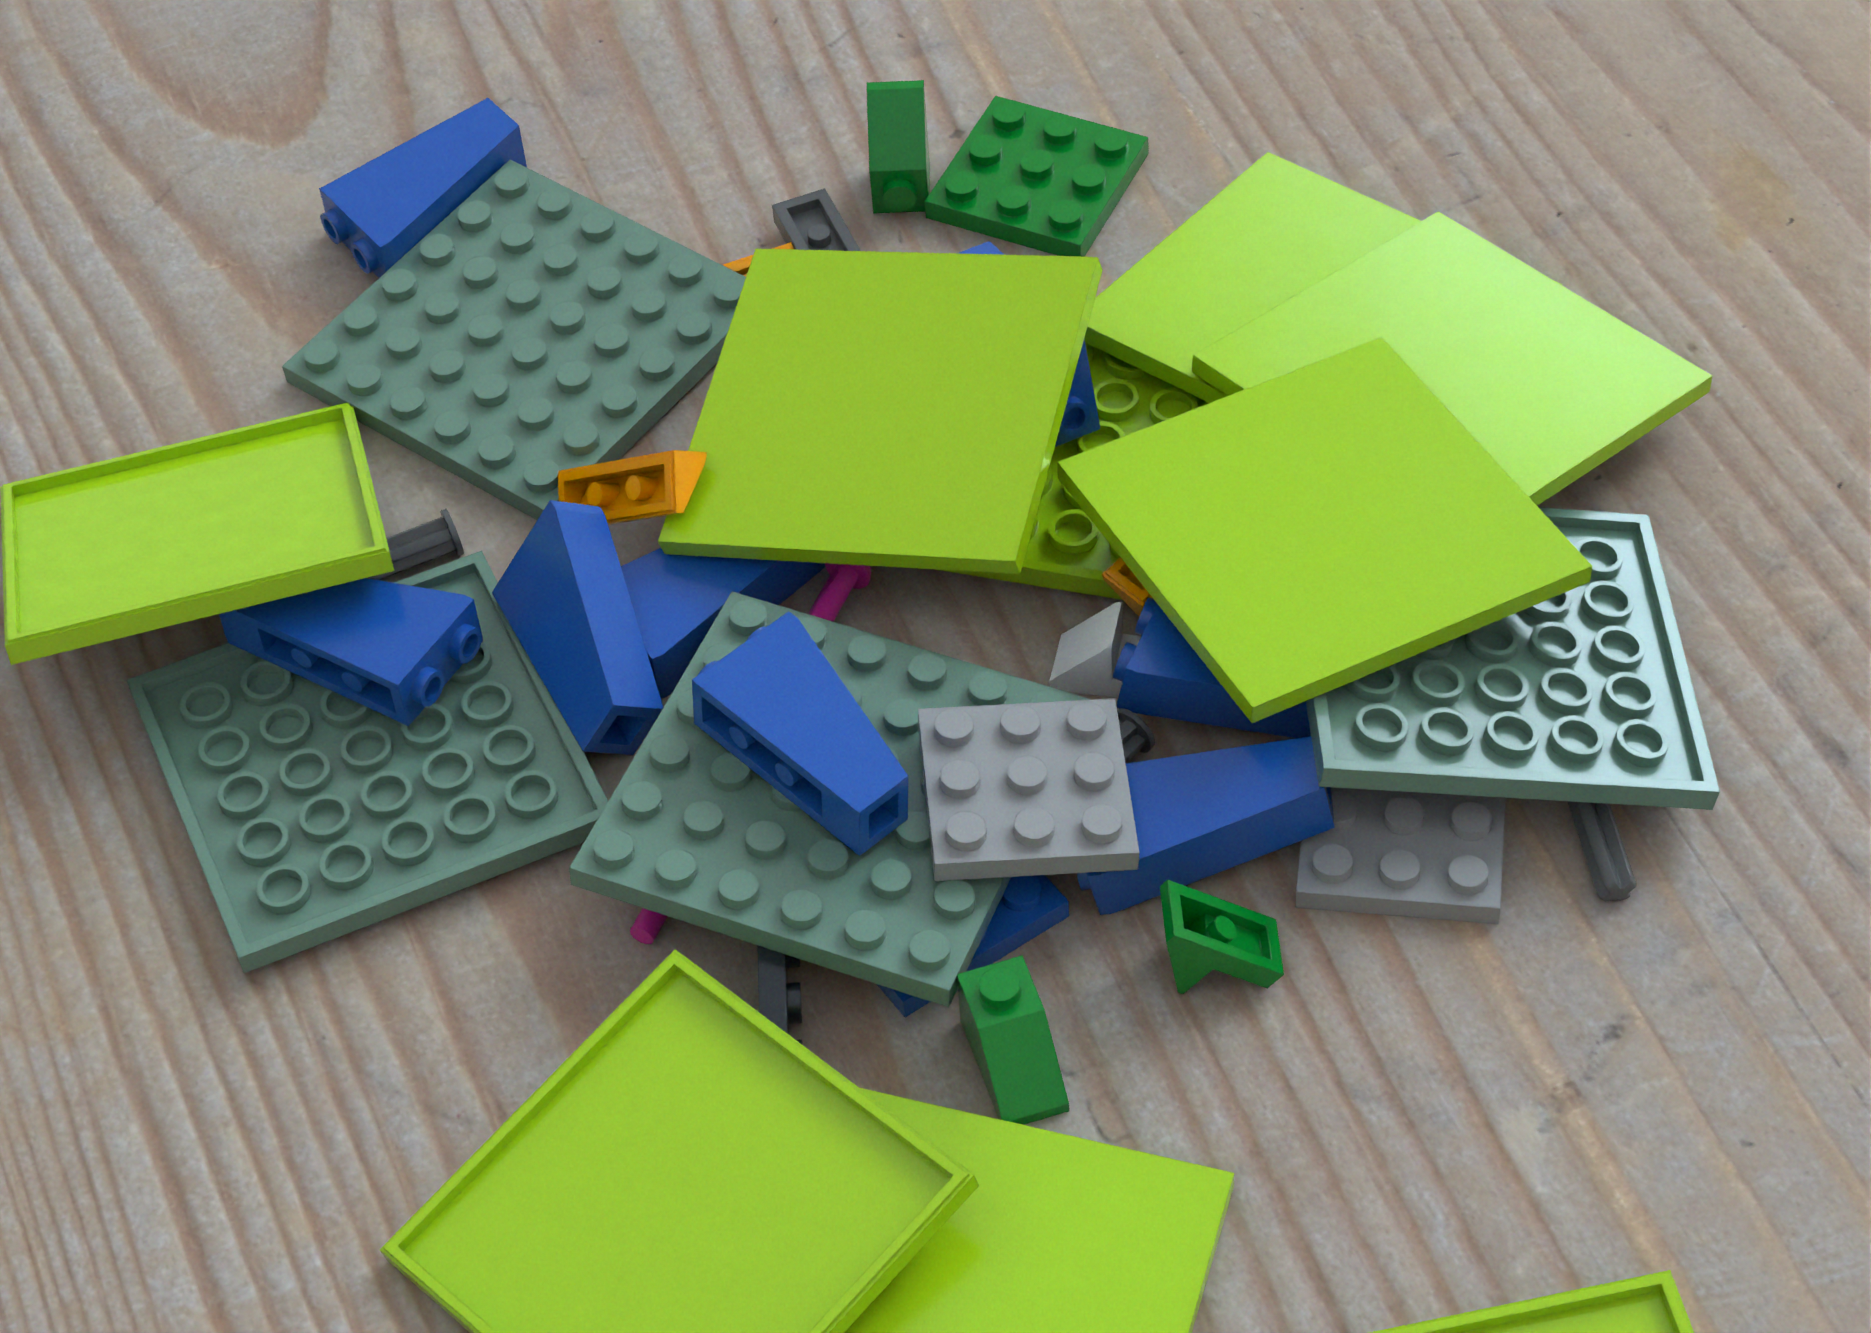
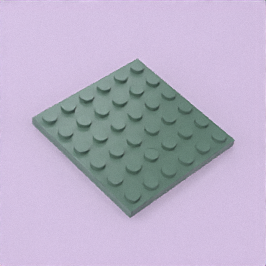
[282,160,746,520]
[1306,507,1720,810]
[126,551,608,974]
[569,591,1090,1007]

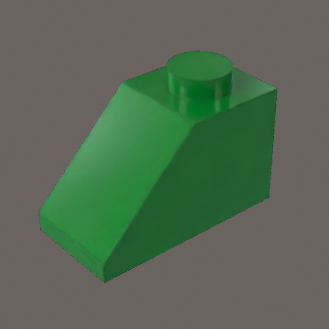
[867,80,930,213]
[957,955,1069,1125]

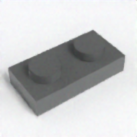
[772,188,861,251]

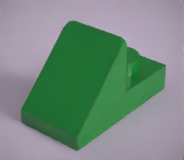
[1160,880,1284,994]

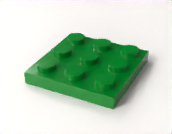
[925,96,1149,257]

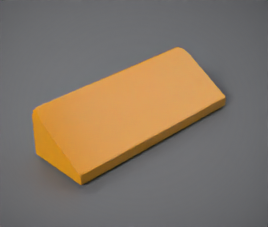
[558,450,707,525]

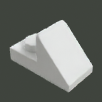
[1049,602,1141,698]

